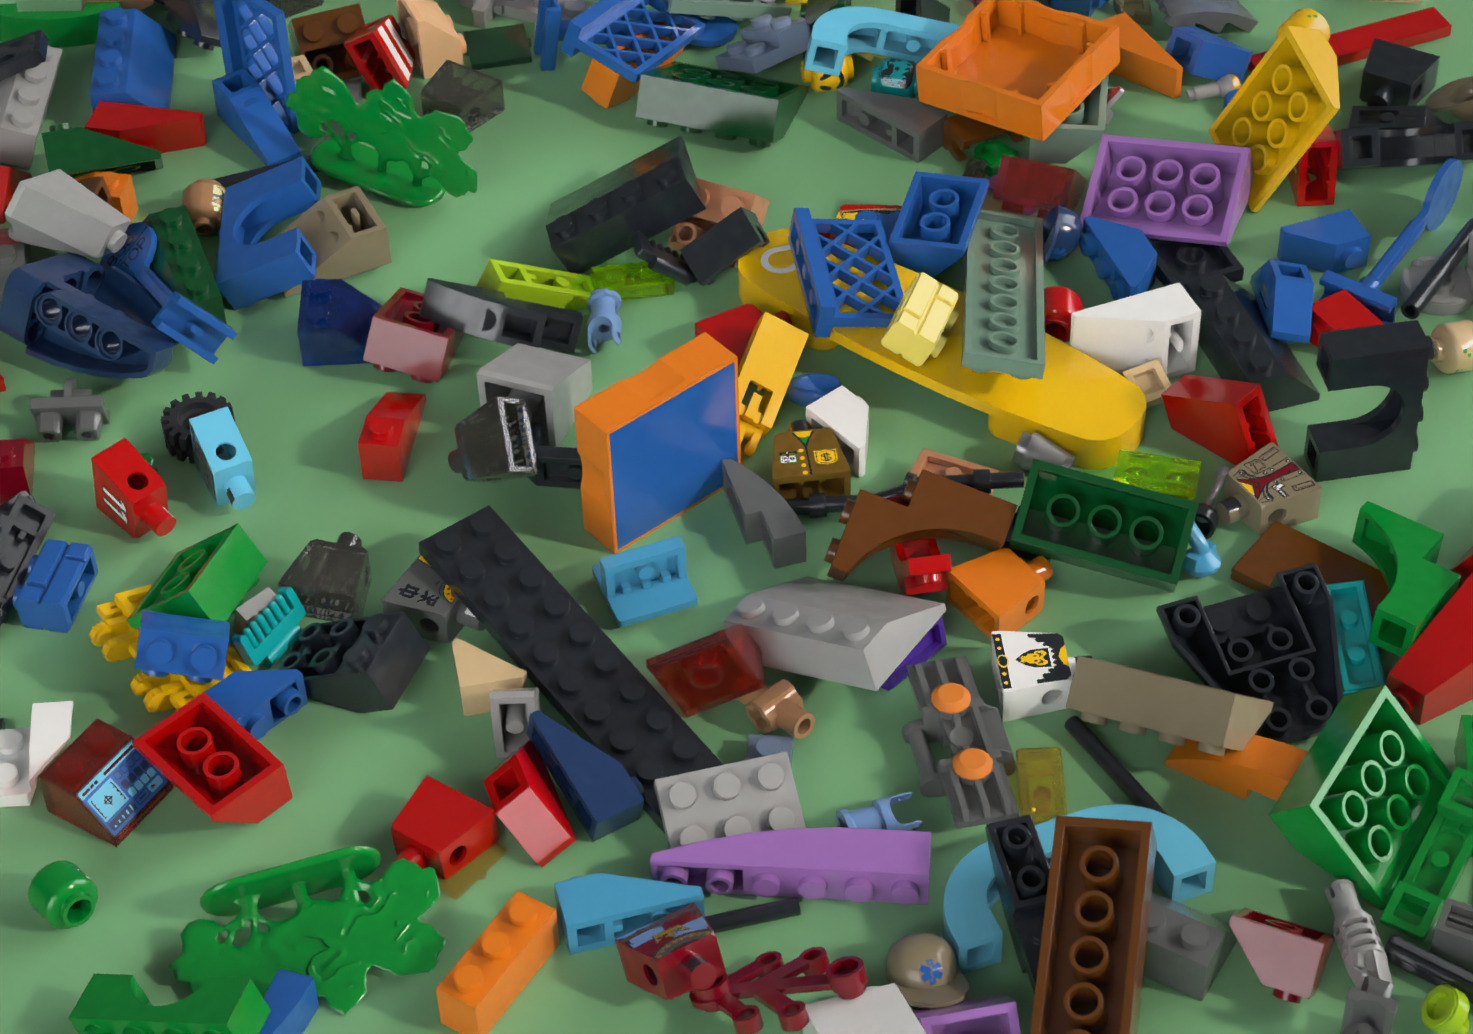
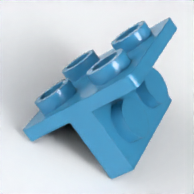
[592,536,698,627]

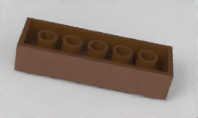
[1030,815,1157,1034]

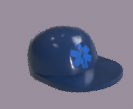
[1043,204,1082,266]

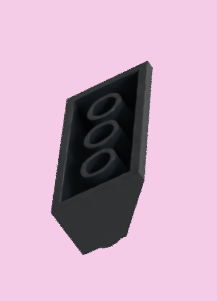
[1185,274,1320,412]

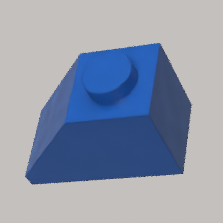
[1277,209,1371,273]

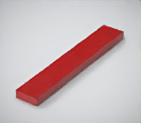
[1247,7,1452,73]

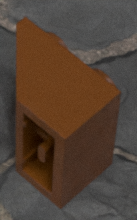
[287,3,365,81]

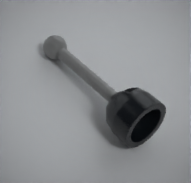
[1194,466,1231,539]

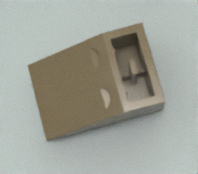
[276,186,392,298]

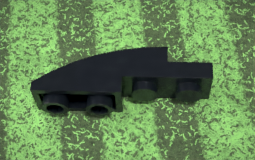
[154,0,221,51]
[419,277,583,353]
[985,814,1050,995]

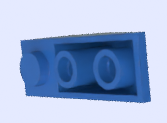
[212,68,301,166]

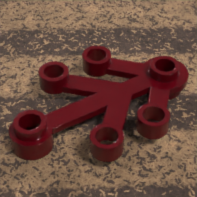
[689,947,868,1034]

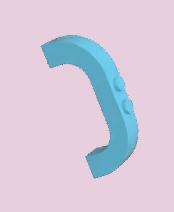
[804,6,960,76]
[943,804,1216,974]

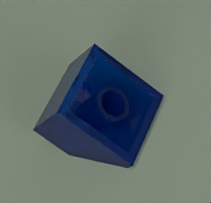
[297,278,382,366]

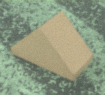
[452,638,528,717]

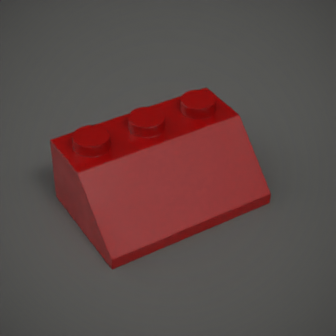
[132,692,293,823]

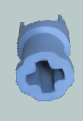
[587,288,622,354]
[836,792,923,831]

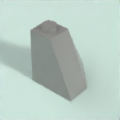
[4,169,131,258]

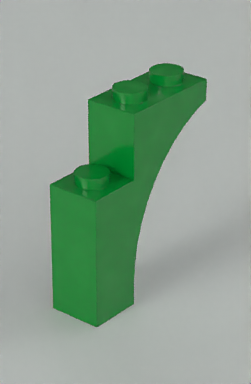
[1352,501,1461,657]

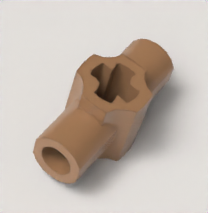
[734,676,815,739]

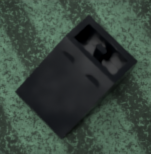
[279,612,430,713]

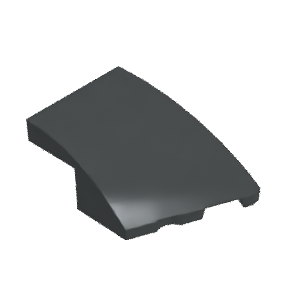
[1155,0,1258,33]

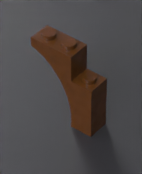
[824,469,1018,582]

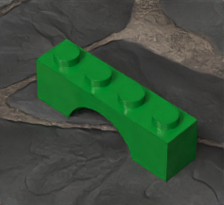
[68,974,271,1034]

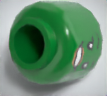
[28,860,98,930]

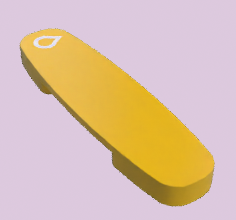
[738,229,1146,470]

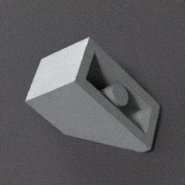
[489,688,541,758]

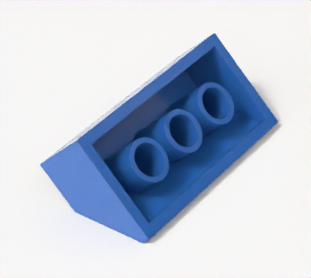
[90,8,177,112]

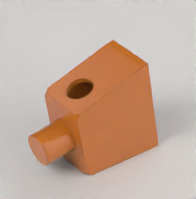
[947,548,1053,639]

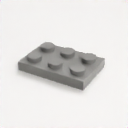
[654,751,806,849]

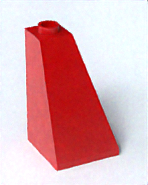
[1386,572,1473,725]

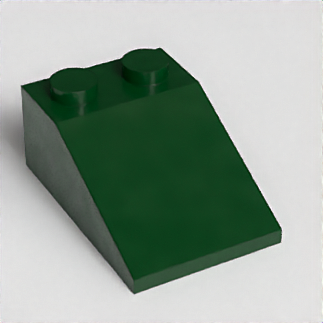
[42,123,164,179]

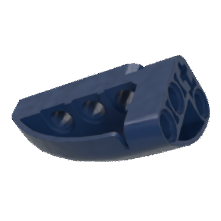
[0,252,175,379]

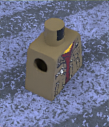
[1215,442,1322,535]

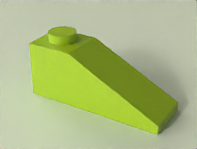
[476,259,596,310]

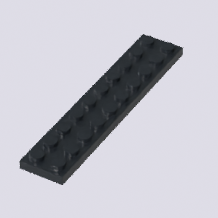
[419,505,723,835]

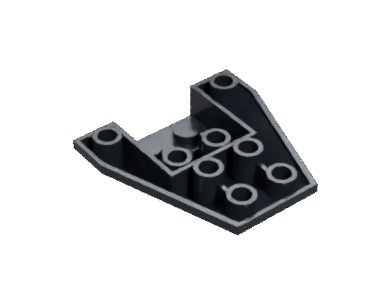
[1156,562,1343,744]

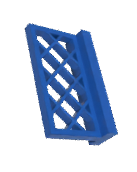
[213,0,300,135]
[560,0,706,84]
[788,208,903,337]

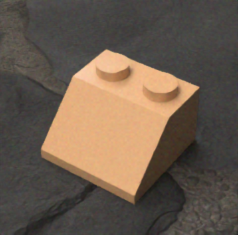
[396,0,467,80]

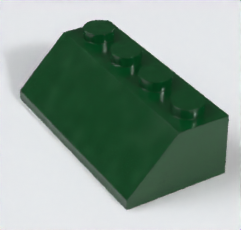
[137,205,227,344]
[1010,459,1199,592]

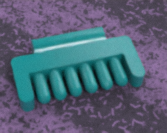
[232,587,306,668]

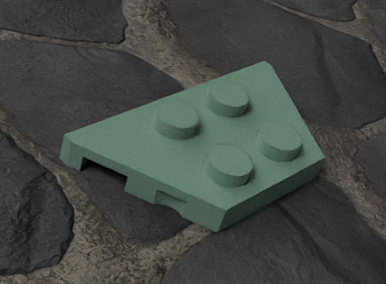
[667,0,792,21]

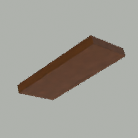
[1230,520,1389,651]

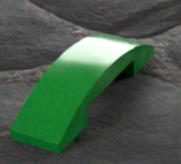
[0,2,121,48]
[1380,766,1473,942]

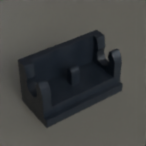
[680,207,770,286]

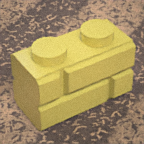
[881,272,959,367]

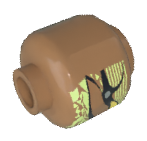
[182,178,225,236]

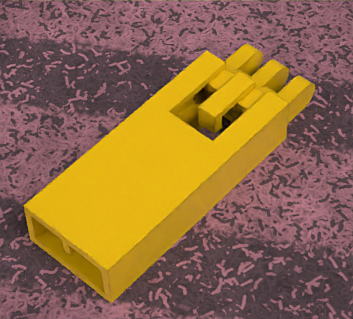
[738,311,809,457]

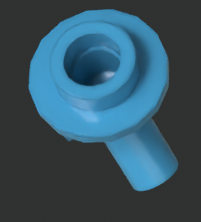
[1182,522,1221,578]

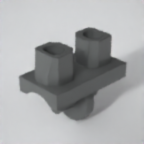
[30,378,110,443]
[1340,976,1398,1034]

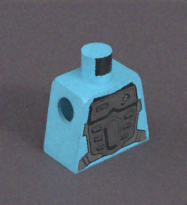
[189,406,256,510]

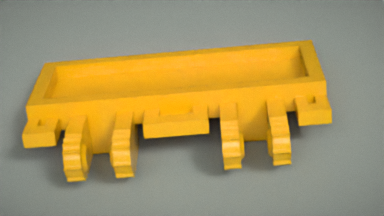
[88,583,252,713]

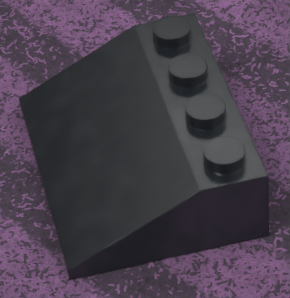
[546,135,706,274]

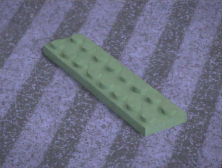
[962,209,1045,379]

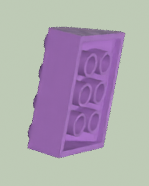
[1080,134,1254,247]

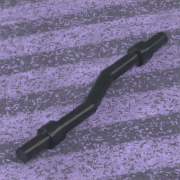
[785,469,1024,518]

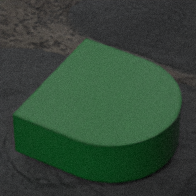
[974,140,1018,177]

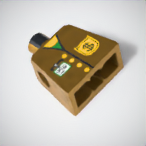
[772,420,851,499]

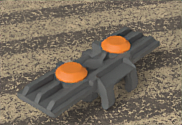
[902,656,1019,829]

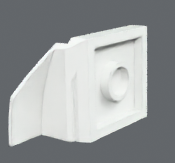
[0,701,73,808]

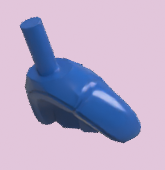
[785,373,841,408]

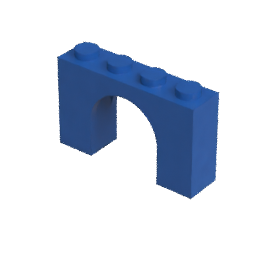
[215,156,321,311]

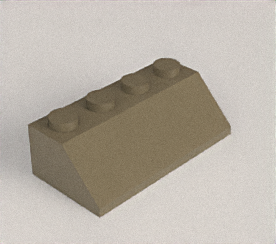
[1066,656,1274,756]

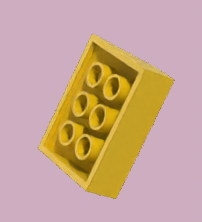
[1208,26,1340,213]

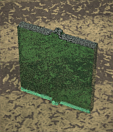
[463,24,532,71]

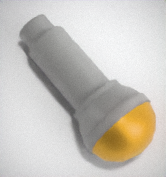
[1186,74,1242,101]

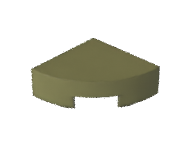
[1113,0,1152,25]

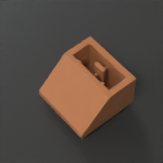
[667,178,770,268]

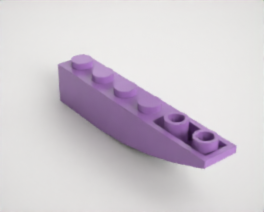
[650,827,931,905]

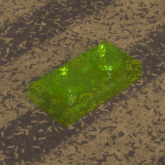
[590,261,675,300]
[1113,450,1201,501]

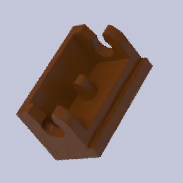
[942,114,1024,162]

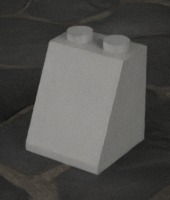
[476,343,593,447]

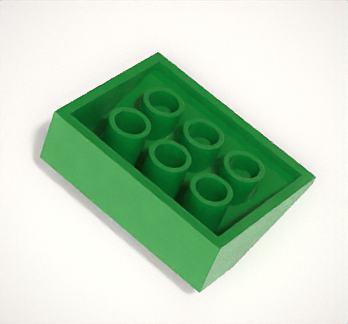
[1268,685,1452,910]

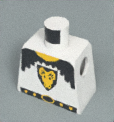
[990,631,1093,722]

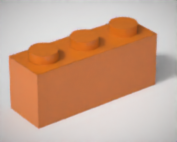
[436,891,560,1034]

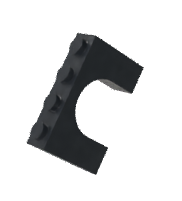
[1333,122,1473,170]
[1304,320,1434,482]

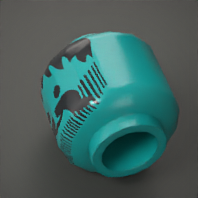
[871,58,918,98]

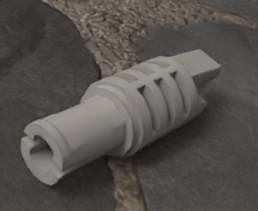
[1324,879,1393,990]

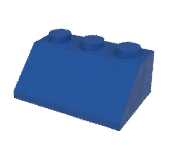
[889,171,990,278]

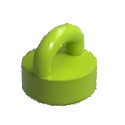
[1421,984,1470,1034]

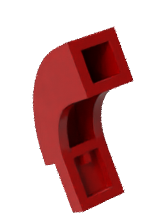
[886,496,952,595]

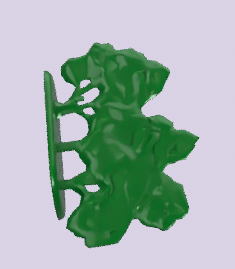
[285,66,477,207]
[168,846,446,1015]

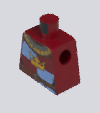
[615,903,726,1000]

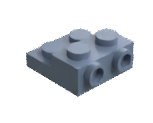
[715,14,811,74]

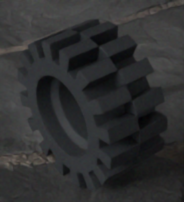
[161,391,235,464]

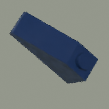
[526,710,645,842]

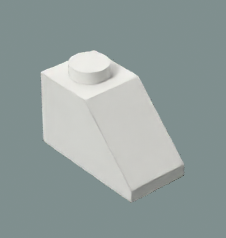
[806,385,869,478]

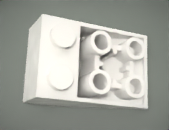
[1070,282,1201,379]

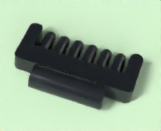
[630,230,697,286]

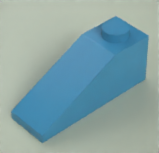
[554,873,705,955]

